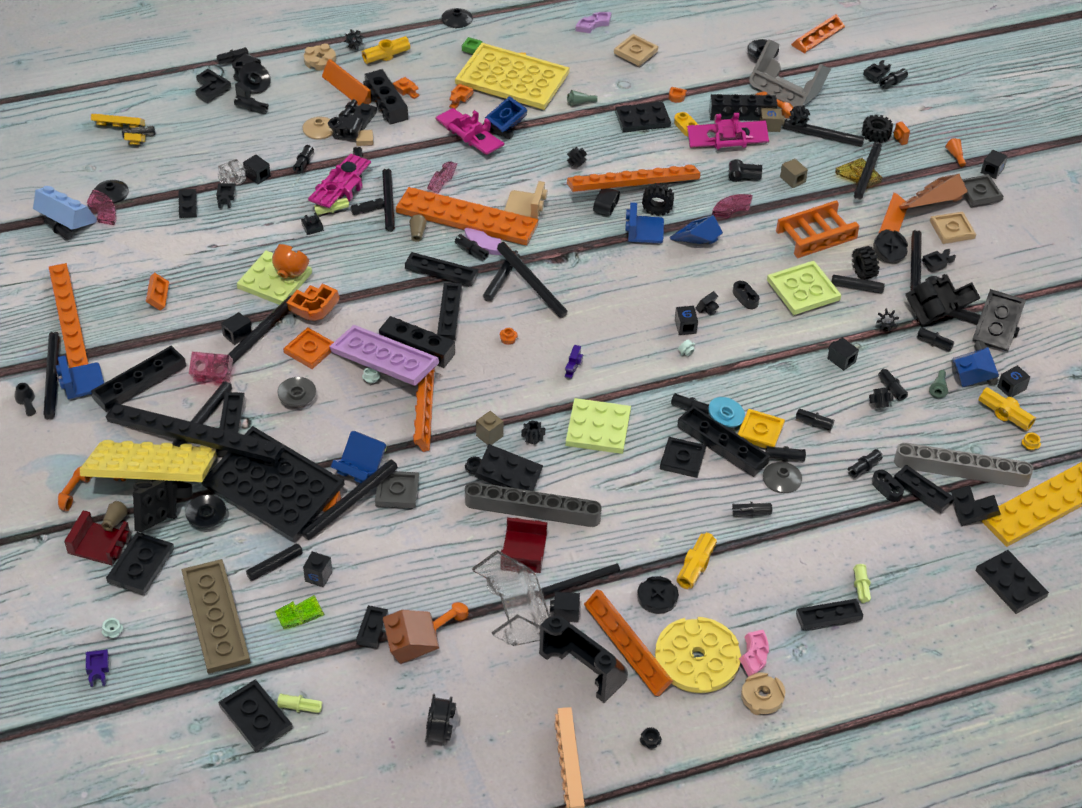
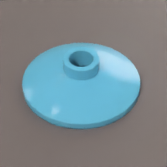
[708,397,745,428]

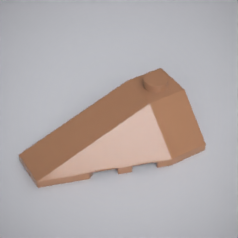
[899,174,968,209]

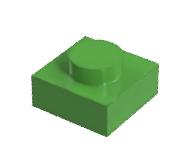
[462,37,483,54]

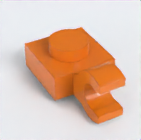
[393,77,419,99]
[449,84,473,109]

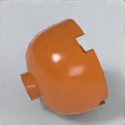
[272,244,310,278]

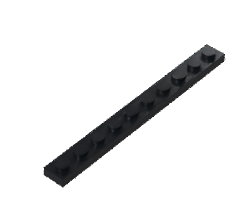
[105,403,285,464]

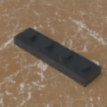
[405,252,478,286]
[437,282,462,341]
[216,392,245,456]

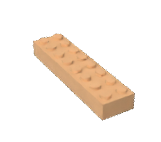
[554,707,585,808]

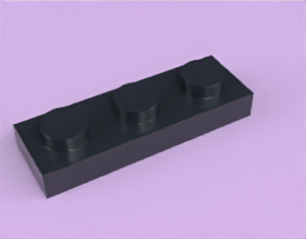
[894,465,954,513]
[796,598,863,630]

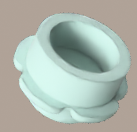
[678,339,695,356]
[362,367,381,384]
[102,618,123,638]

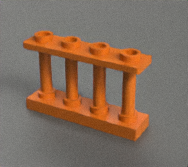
[776,200,860,258]

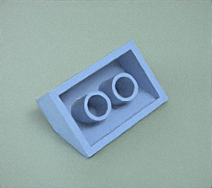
[33,186,97,230]

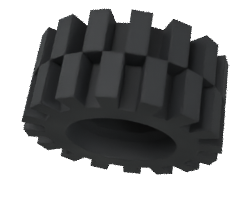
[861,114,893,143]
[642,183,674,216]
[852,246,880,280]

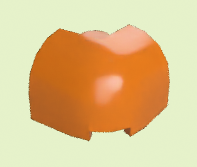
[286,283,339,321]

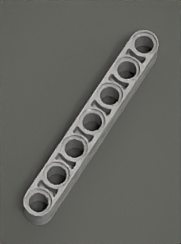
[894,443,1034,487]

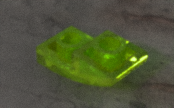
[274,595,325,629]

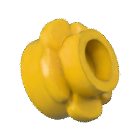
[1022,432,1041,450]

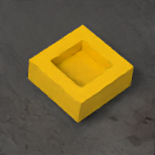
[124,133,145,145]

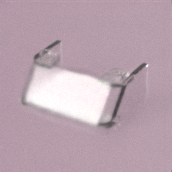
[472,550,550,646]

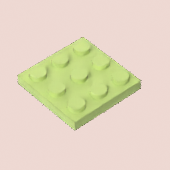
[237,250,312,305]
[767,261,841,315]
[565,398,631,454]

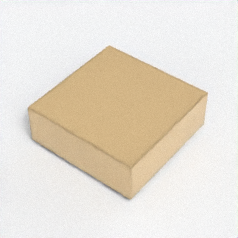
[356,130,373,146]

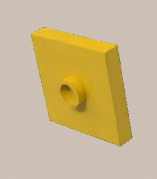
[738,409,785,449]

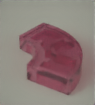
[427,161,458,193]
[87,190,117,225]
[712,194,753,218]

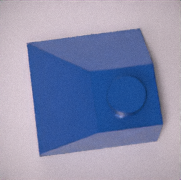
[485,96,528,132]
[670,215,723,244]
[952,347,999,387]

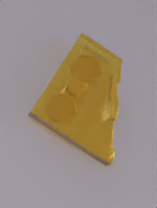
[835,158,882,188]

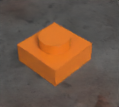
[894,121,910,145]

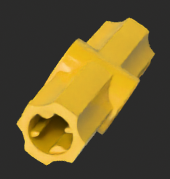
[361,36,411,64]
[978,387,1036,431]
[676,532,717,589]

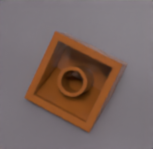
[383,609,439,664]

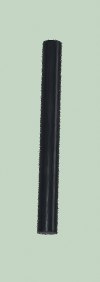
[541,563,620,596]

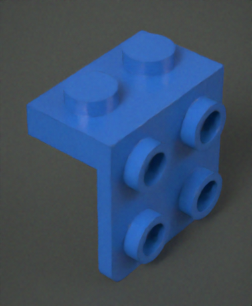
[625,202,664,243]
[56,355,104,399]
[331,431,386,483]

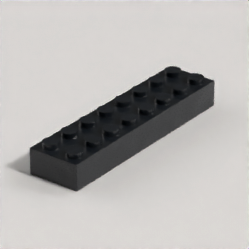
[91,345,186,412]
[677,406,770,477]

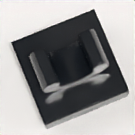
[301,212,324,235]
[695,291,719,316]

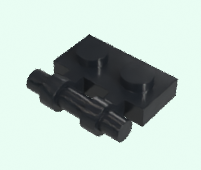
[339,99,377,130]

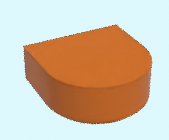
[669,87,687,103]

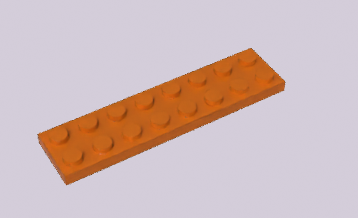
[396,187,539,246]

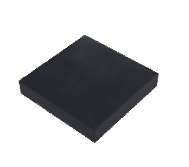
[660,437,707,478]

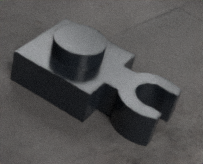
[863,60,891,82]
[216,183,236,208]
[922,249,956,272]

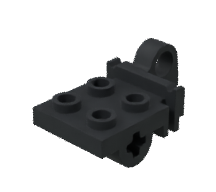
[905,274,980,327]
[133,480,192,532]

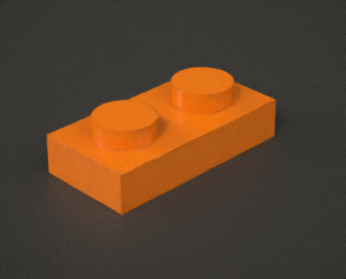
[146,272,169,311]

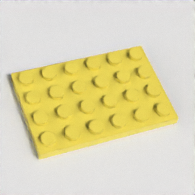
[455,43,570,110]
[80,440,217,482]

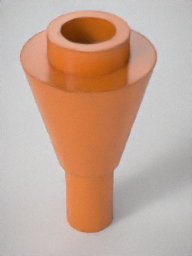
[945,138,966,167]

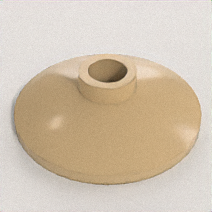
[303,117,333,139]

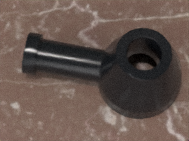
[14,383,36,416]

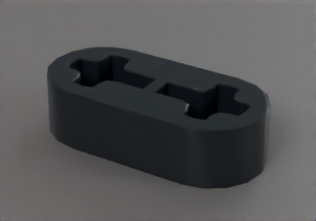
[733,281,760,309]
[872,470,904,502]

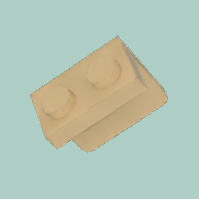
[504,181,548,219]

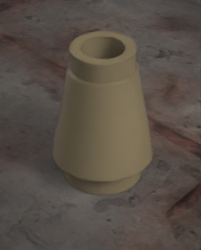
[409,215,427,242]
[101,501,127,531]

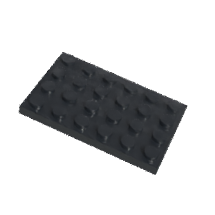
[201,426,345,542]

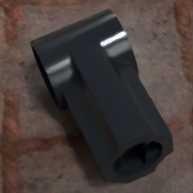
[729,159,762,182]

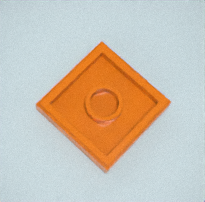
[283,327,334,369]

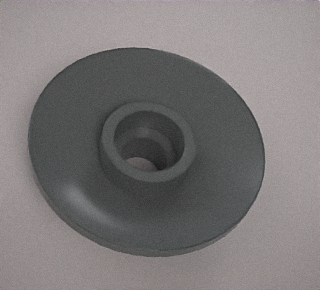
[278,377,316,407]
[763,462,802,494]

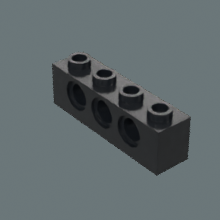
[363,69,408,125]
[709,94,778,121]
[379,316,455,368]

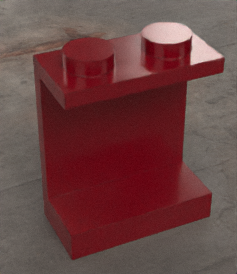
[64,510,131,566]
[500,517,548,573]

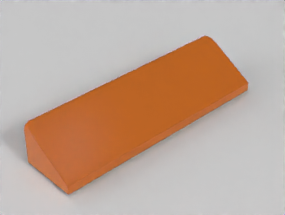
[791,14,845,53]
[322,59,371,106]
[879,193,908,233]

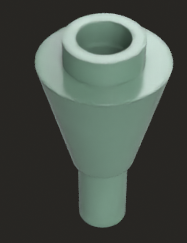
[567,90,598,106]
[929,370,948,398]

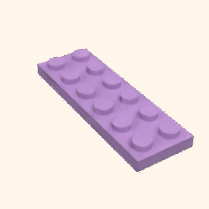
[329,325,439,386]

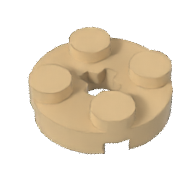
[304,44,336,71]
[741,673,786,715]

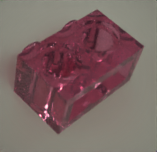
[189,352,233,384]

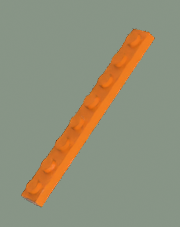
[567,165,701,192]
[49,263,88,368]

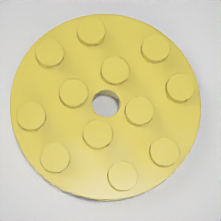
[655,617,741,693]

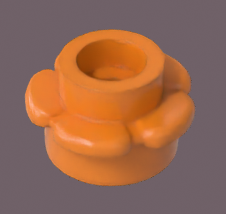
[499,328,518,345]

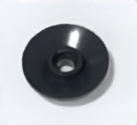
[442,8,473,28]
[747,39,779,59]
[239,62,271,93]
[93,180,129,204]
[185,495,226,528]

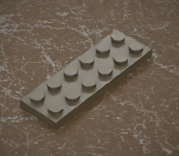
[181,559,250,674]

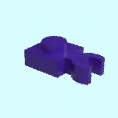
[565,345,584,379]
[86,649,109,687]

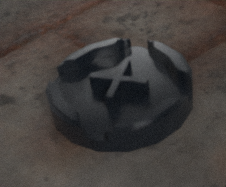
[873,229,908,263]
[637,576,679,614]

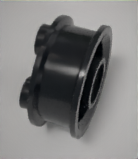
[425,694,456,746]

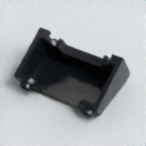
[539,615,628,703]

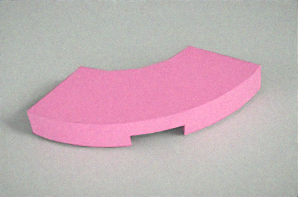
[739,630,769,677]

